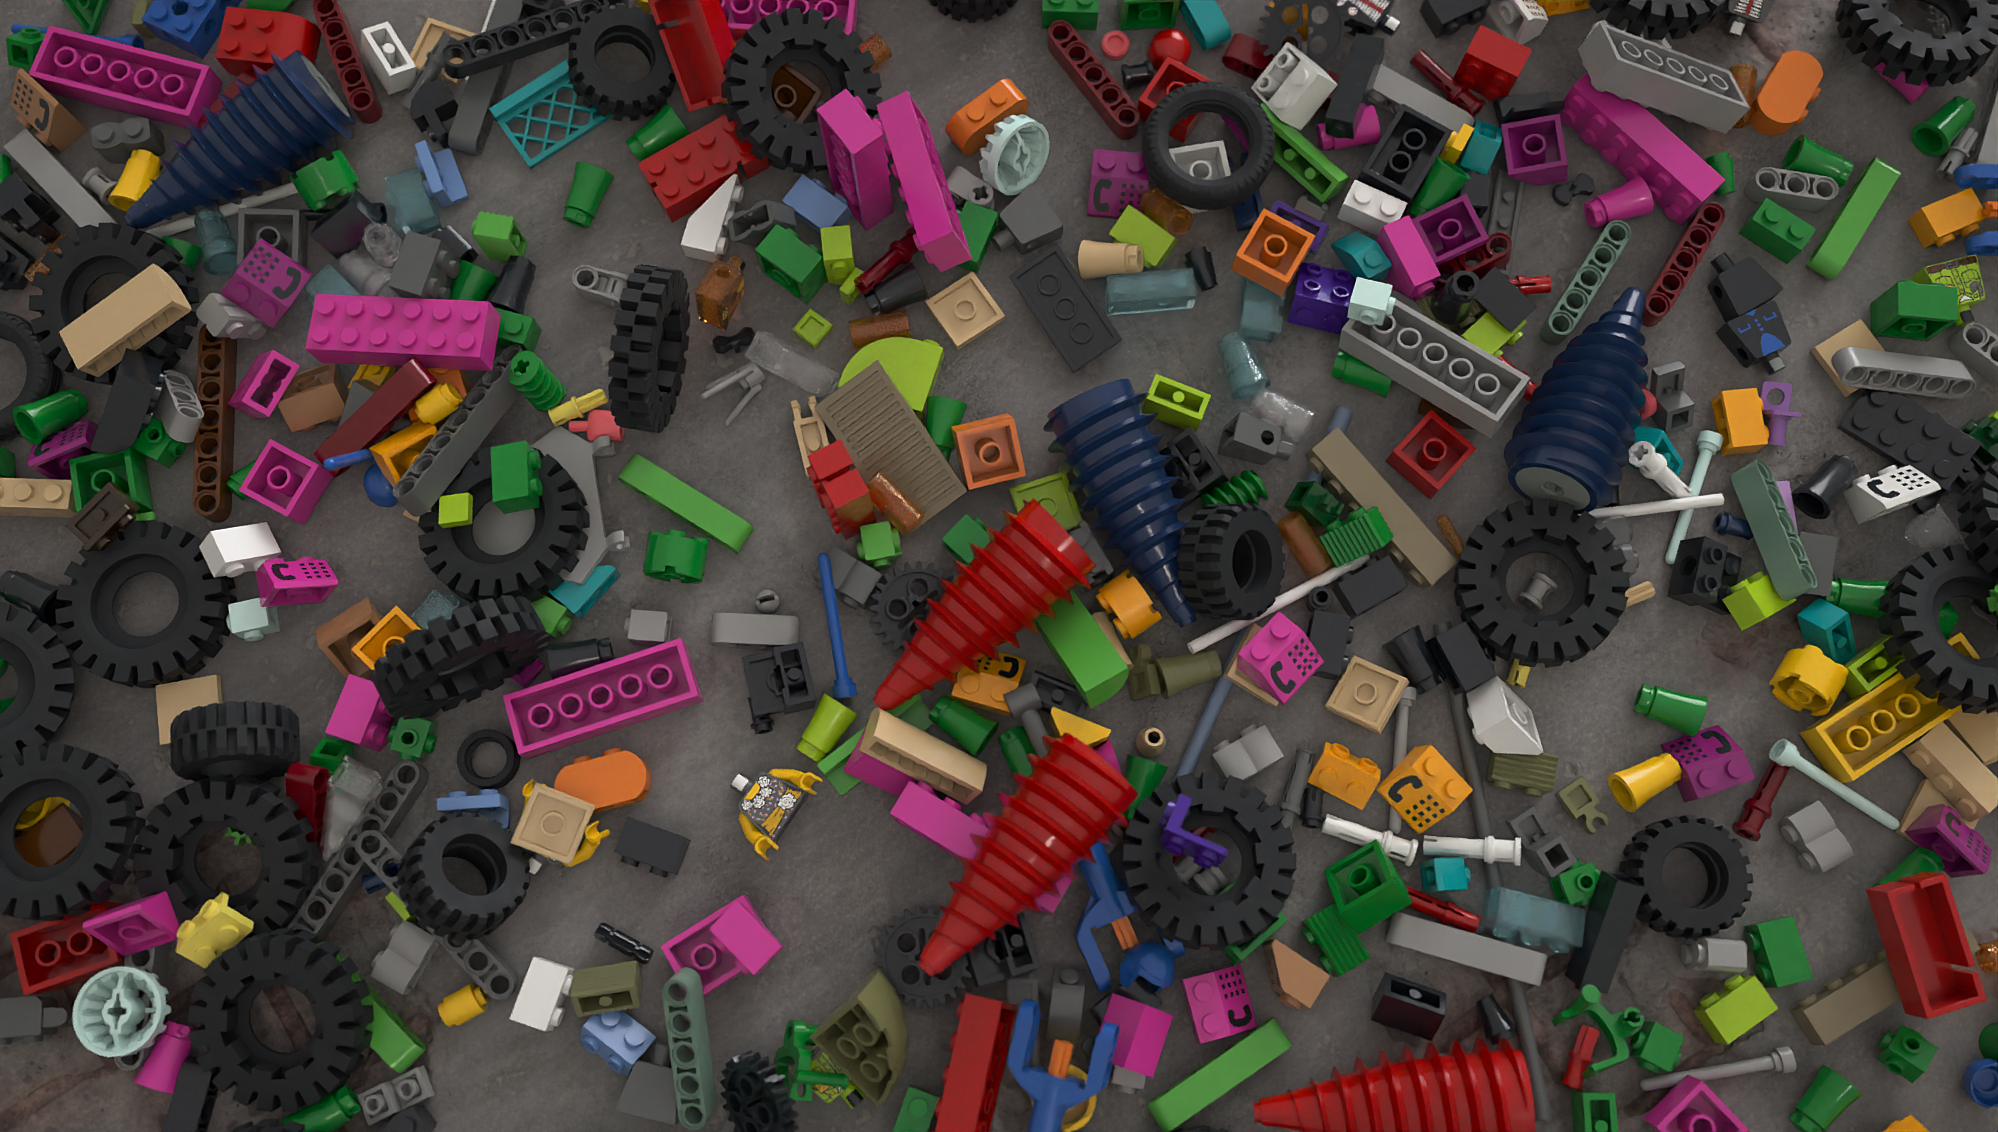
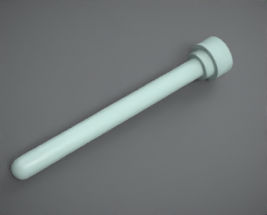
[1665,430,1724,565]
[1769,738,1900,830]

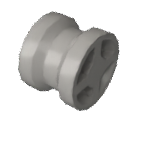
[1191,866,1230,896]

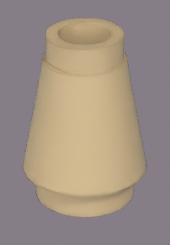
[1136,727,1166,757]

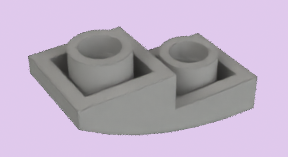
[357,1065,435,1126]

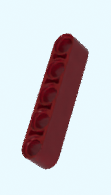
[312,0,383,124]
[1048,20,1140,140]
[1222,33,1341,111]
[1642,202,1726,327]
[313,358,437,478]

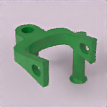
[1552,984,1644,1079]
[767,1020,849,1102]

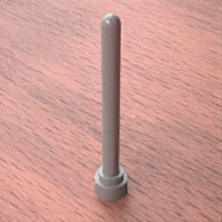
[1389,687,1416,834]
[1640,1046,1796,1091]

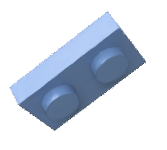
[414,140,469,208]
[437,789,510,830]
[579,1010,657,1077]

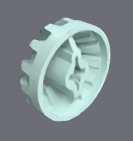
[979,114,1049,195]
[73,966,171,1057]

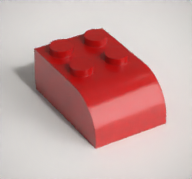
[215,7,322,75]
[10,901,125,995]

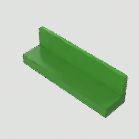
[817,694,935,796]

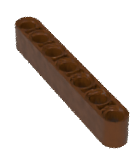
[192,324,237,523]

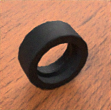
[457,729,521,789]

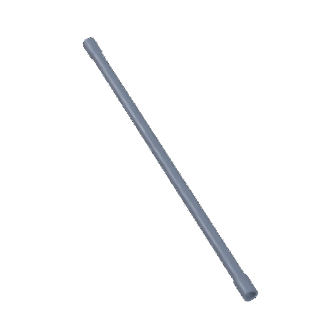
[1172,407,1353,783]

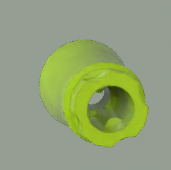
[796,692,859,763]

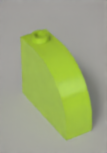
[838,337,944,421]

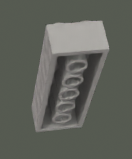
[1577,22,1750,134]
[1339,296,1530,439]

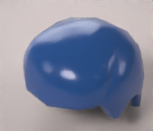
[364,462,398,507]
[1962,1058,1998,1109]

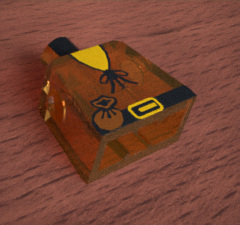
[695,256,746,331]

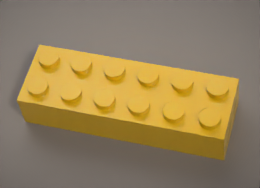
[1799,632,1981,783]

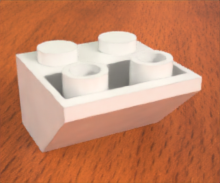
[1251,42,1338,130]

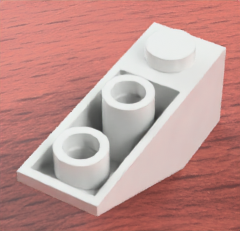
[681,174,744,264]

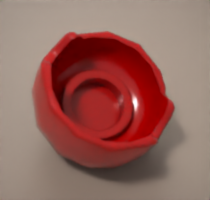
[1146,28,1192,71]

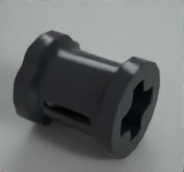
[1121,60,1154,90]

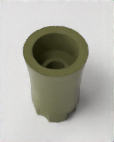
[1152,648,1222,699]

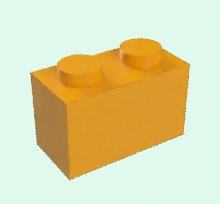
[1908,187,1986,249]
[1711,388,1769,456]

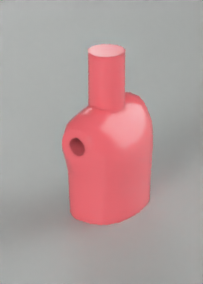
[569,409,625,443]

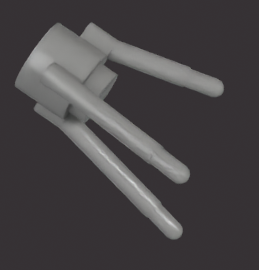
[701,360,765,426]

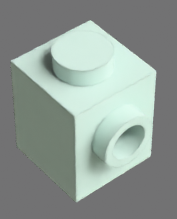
[1347,277,1396,326]
[226,598,280,642]

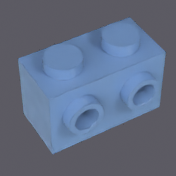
[782,174,852,235]

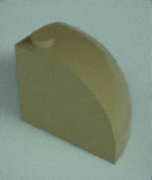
[810,969,909,1107]

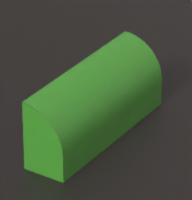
[1239,103,1350,203]
[1034,589,1129,709]

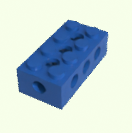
[141,0,242,59]

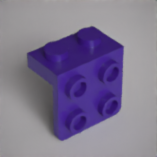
[1287,263,1356,335]
[1158,793,1228,869]

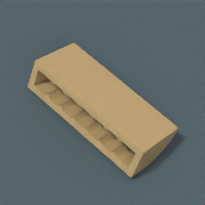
[59,263,192,377]
[860,708,987,805]

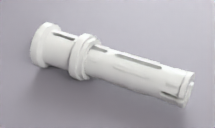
[1628,441,1691,499]
[1321,813,1418,867]
[1423,835,1521,866]

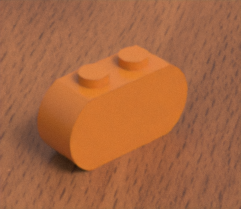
[1746,50,1823,136]
[945,79,1029,156]
[554,748,652,815]

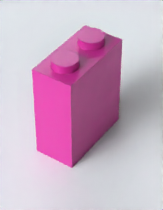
[1375,215,1441,302]
[228,350,300,419]

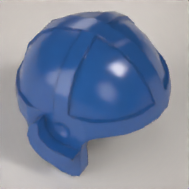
[1120,940,1175,993]

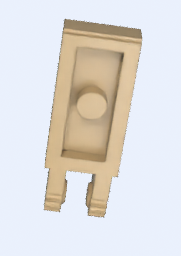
[791,395,829,479]

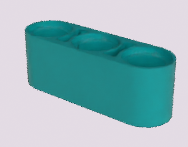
[1179,0,1231,51]

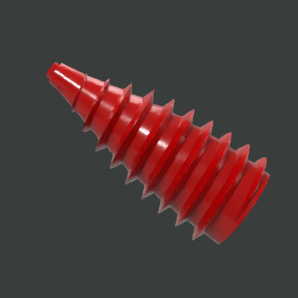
[872,498,1096,711]
[917,732,1138,977]
[1253,1037,1535,1132]

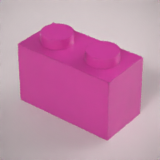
[709,901,785,976]

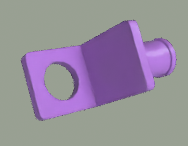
[1759,381,1802,446]

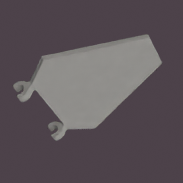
[472,426,630,585]

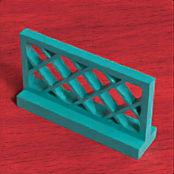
[489,59,614,169]

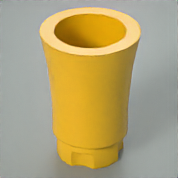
[108,149,162,213]
[1608,753,1682,813]

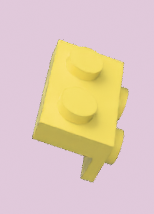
[176,892,254,969]

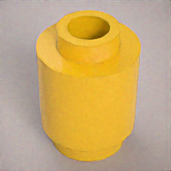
[415,382,463,425]
[438,983,489,1027]

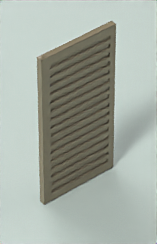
[815,360,969,538]

